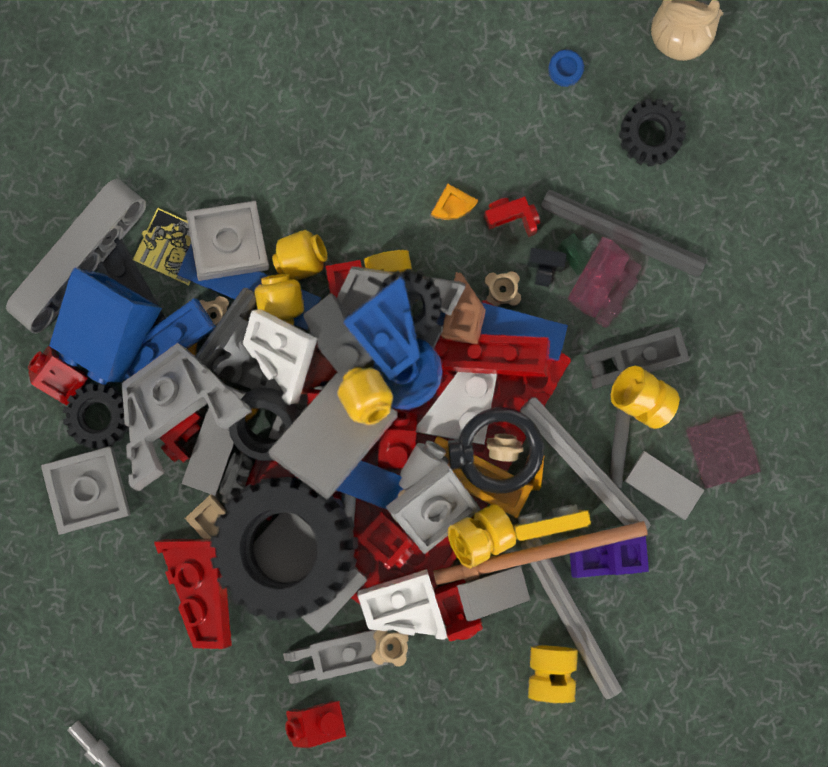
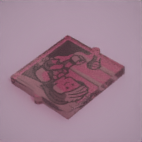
[686,412,761,489]

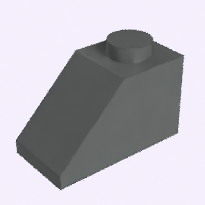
[303,292,372,378]

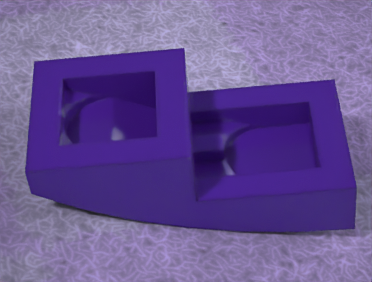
[570,536,649,578]

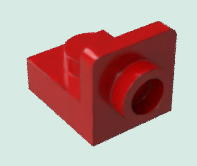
[28,346,88,406]
[159,411,204,463]

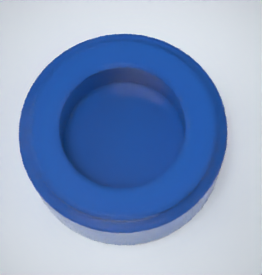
[548,50,584,87]

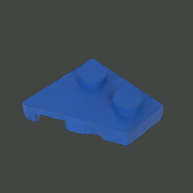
[343,275,420,380]

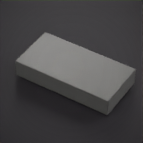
[624,451,705,520]
[457,566,530,621]

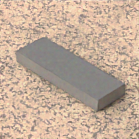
[181,385,246,496]

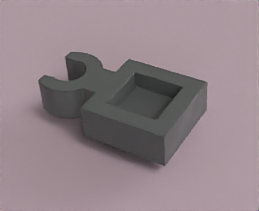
[212,315,256,383]

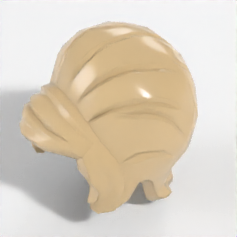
[651,0,723,61]

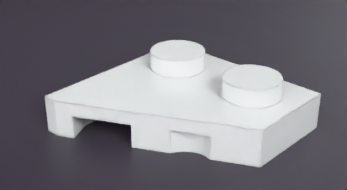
[243,309,317,405]
[357,570,448,639]

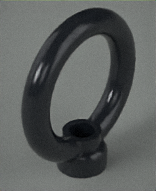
[448,407,544,494]

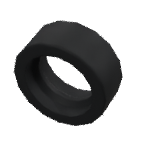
[229,388,301,460]

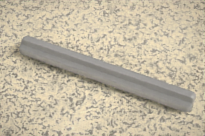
[520,397,651,530]
[521,537,622,699]

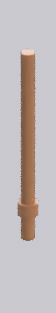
[433,521,648,585]

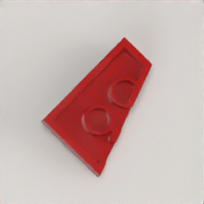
[154,539,232,649]

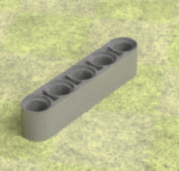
[6,179,146,334]

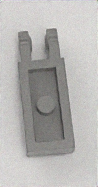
[283,629,388,684]

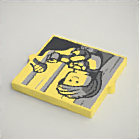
[133,208,191,285]

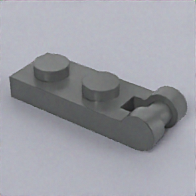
[583,327,690,389]

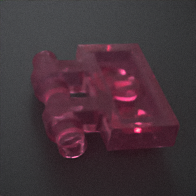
[568,237,642,328]

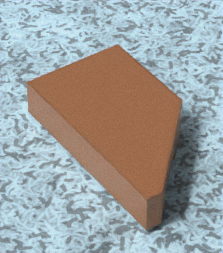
[441,272,486,344]

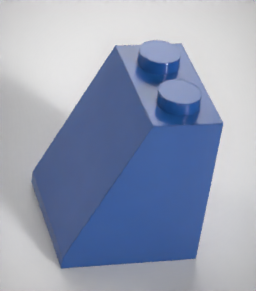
[49,267,162,385]

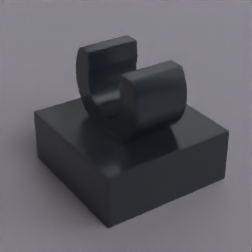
[527,247,567,287]

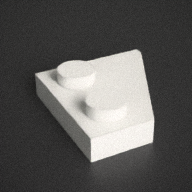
[416,372,497,445]

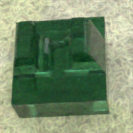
[557,233,601,276]

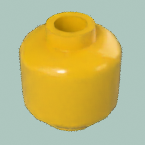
[272,230,328,281]
[254,274,304,325]
[337,368,393,425]

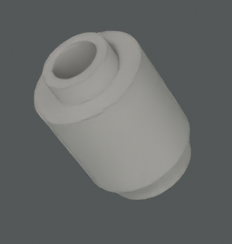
[399,441,449,491]

